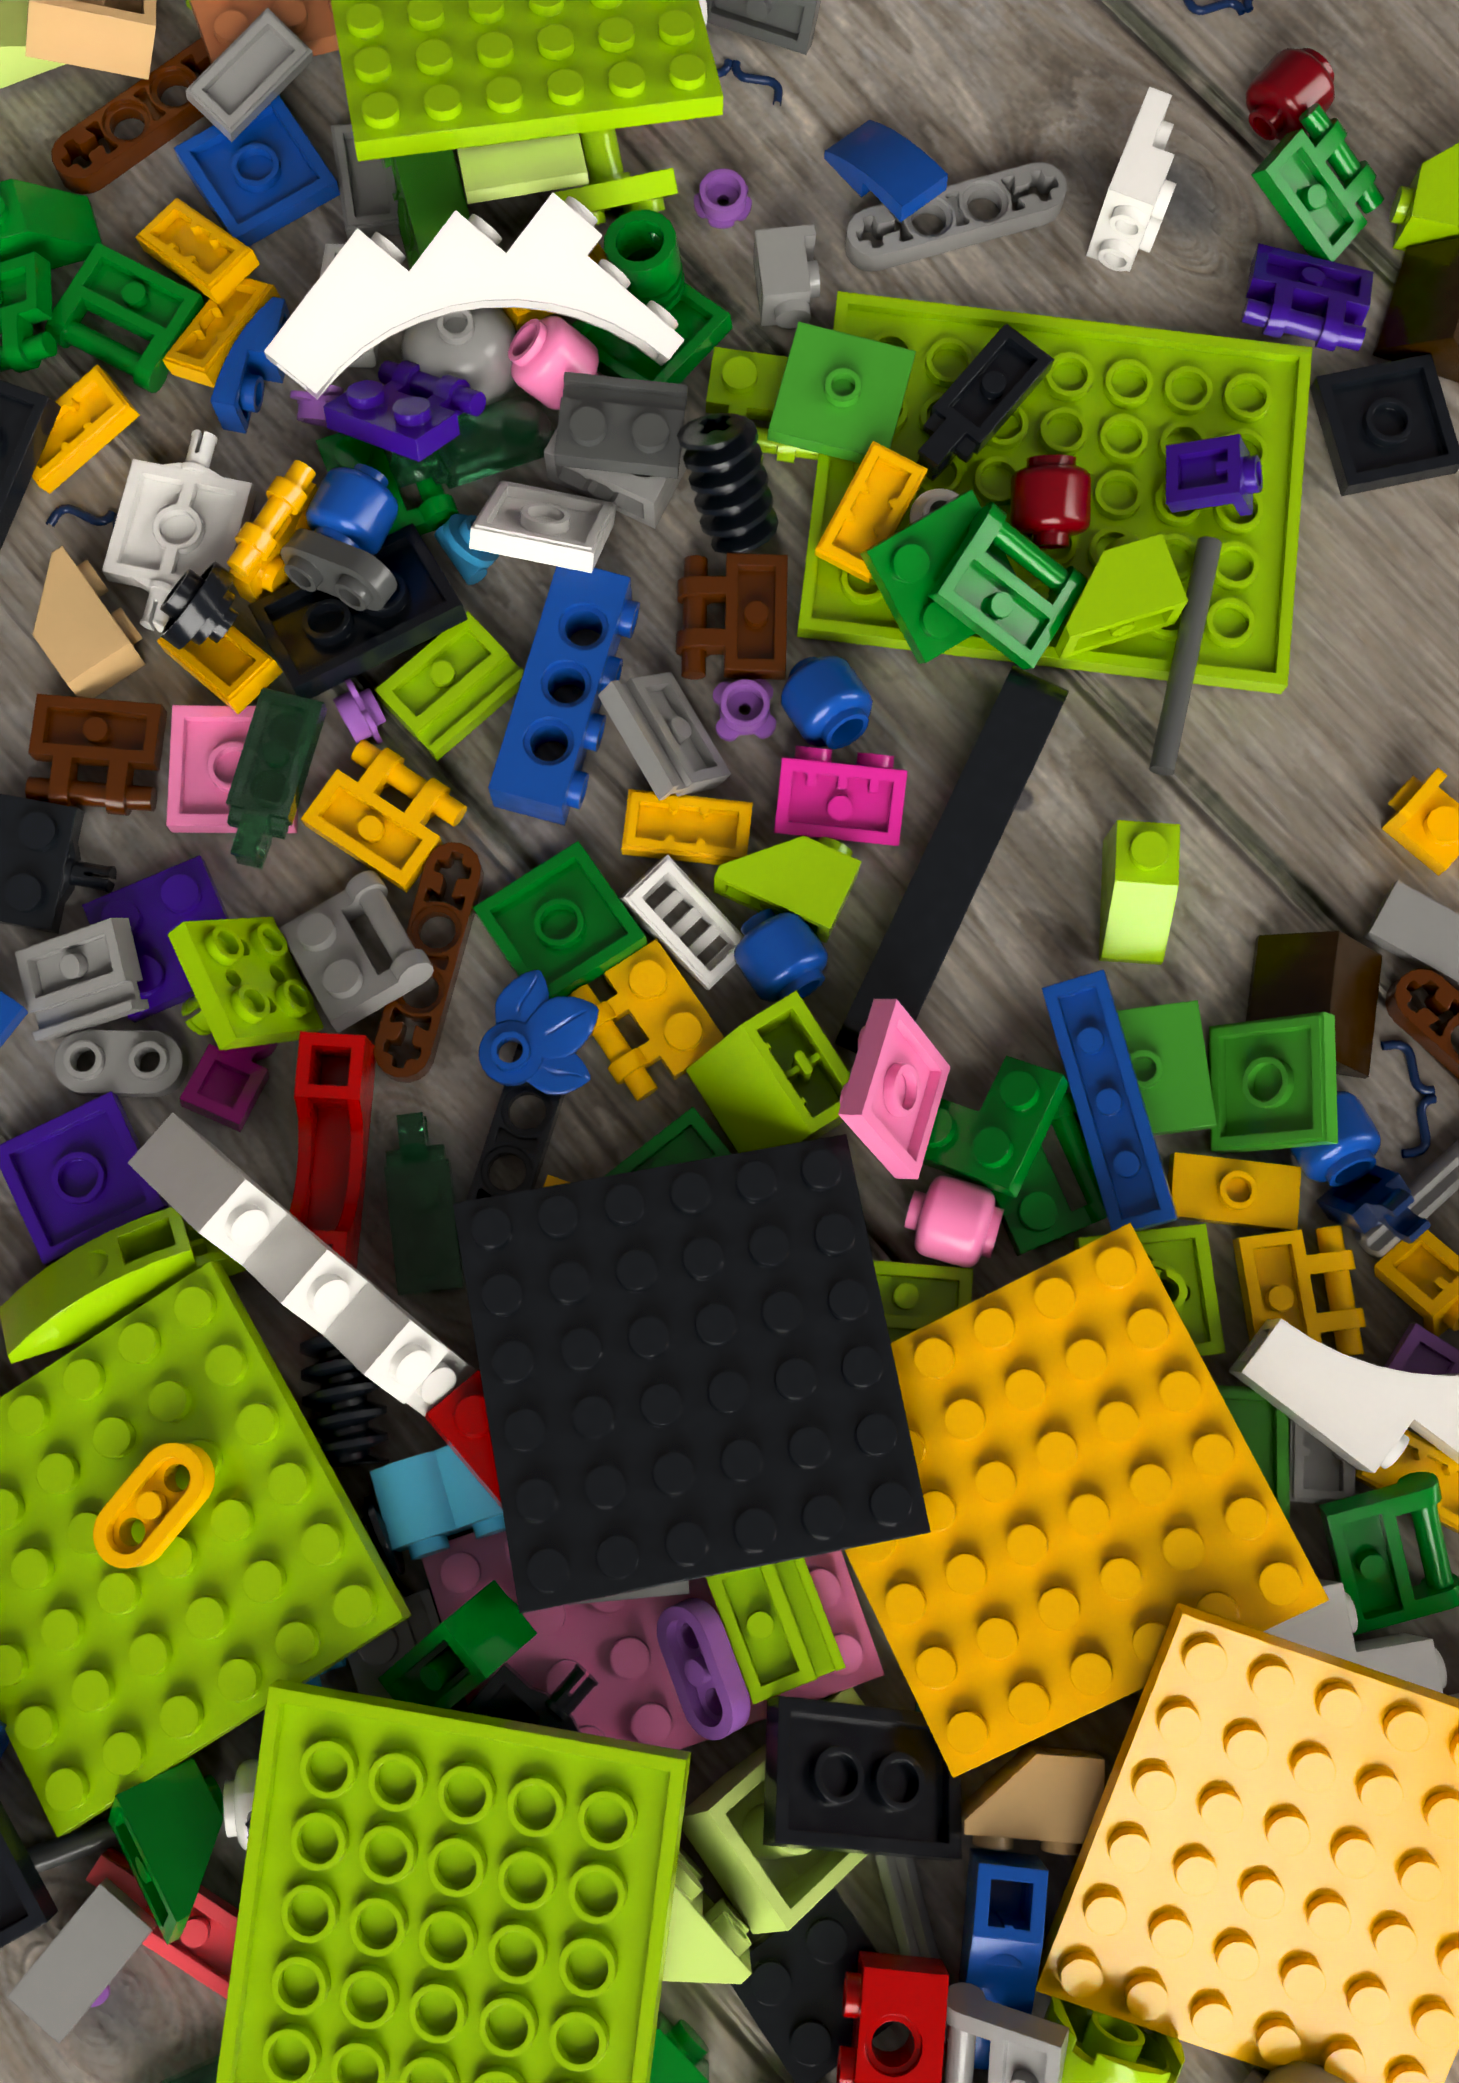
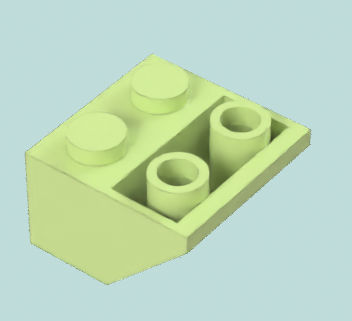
[663,1846,752,1984]

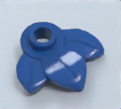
[479,970,599,1095]

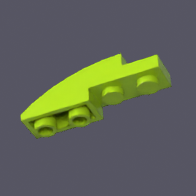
[0,1207,246,1364]

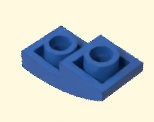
[824,120,948,222]
[210,297,291,434]

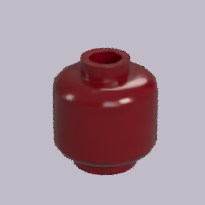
[1246,48,1335,141]
[1011,454,1091,550]

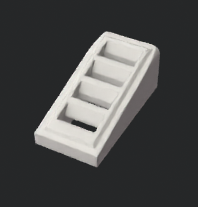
[619,855,744,990]

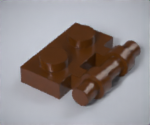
[675,553,788,680]
[25,694,167,816]

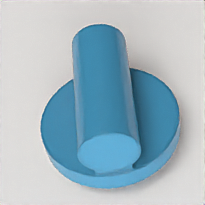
[434,514,499,585]

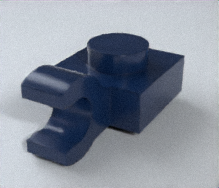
[1316,1165,1431,1243]

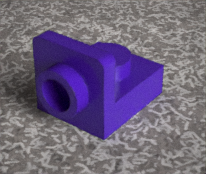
[1166,434,1263,516]

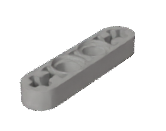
[845,162,1067,272]

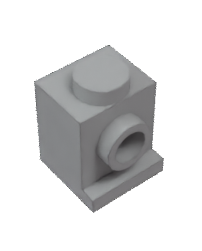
[753,224,820,329]

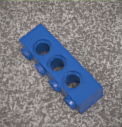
[488,566,640,826]

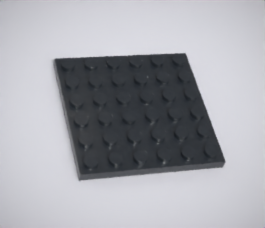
[453,1134,931,1614]

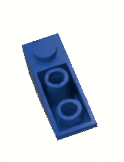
[959,1848,1049,2070]

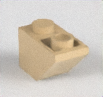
[32,546,146,698]
[961,1745,1105,1855]

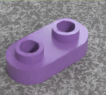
[657,1598,751,1740]

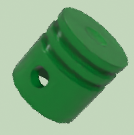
[604,209,685,311]

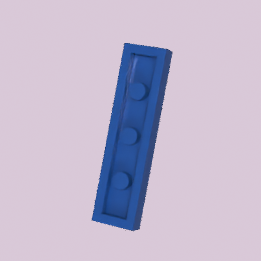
[1042,969,1179,1232]

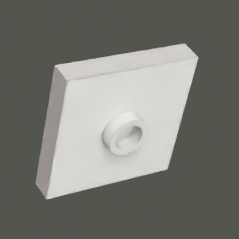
[469,480,616,573]

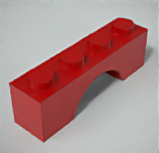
[289,1031,376,1269]

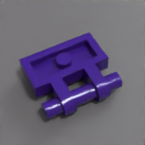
[1241,243,1374,352]
[323,360,486,462]

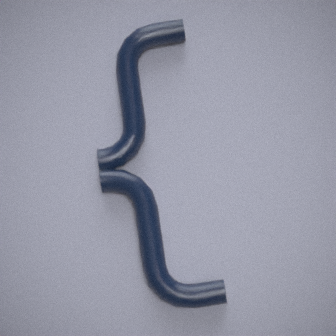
[1183,0,1253,15]
[717,59,783,106]
[46,504,117,529]
[1381,1040,1437,1158]

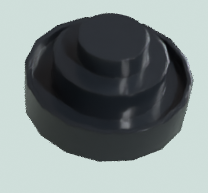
[160,561,239,650]

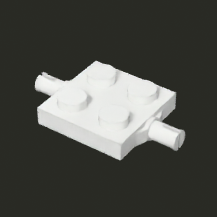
[102,429,257,632]

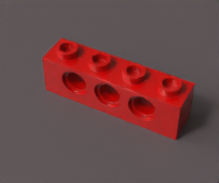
[836,1951,949,2083]

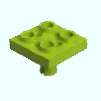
[546,129,678,226]
[167,916,324,1050]
[1074,1223,1226,1356]

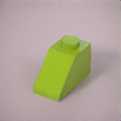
[1389,143,1459,251]
[1055,533,1188,660]
[1099,820,1180,965]
[713,835,862,943]

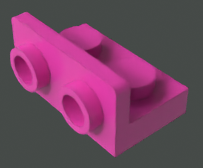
[774,745,908,846]

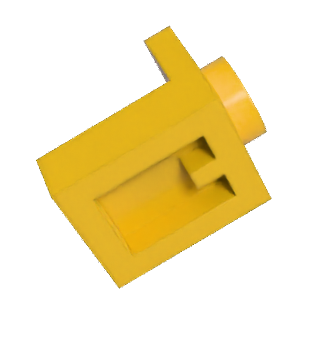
[1381,768,1459,876]
[1374,1229,1459,1337]

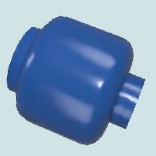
[306,464,399,555]
[781,655,873,749]
[734,909,828,1002]
[1289,1091,1381,1187]

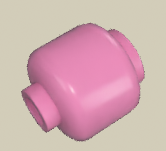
[508,316,599,410]
[904,1176,1004,1268]

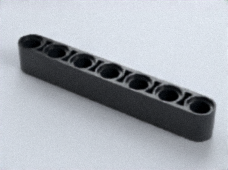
[835,666,1069,1053]

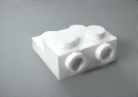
[1086,87,1177,272]

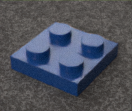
[174,95,340,247]

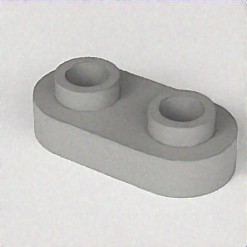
[54,1030,188,1098]

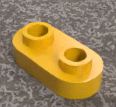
[93,1443,215,1568]

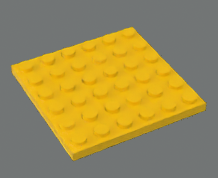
[845,1223,1329,1778]
[1036,1603,1459,2083]

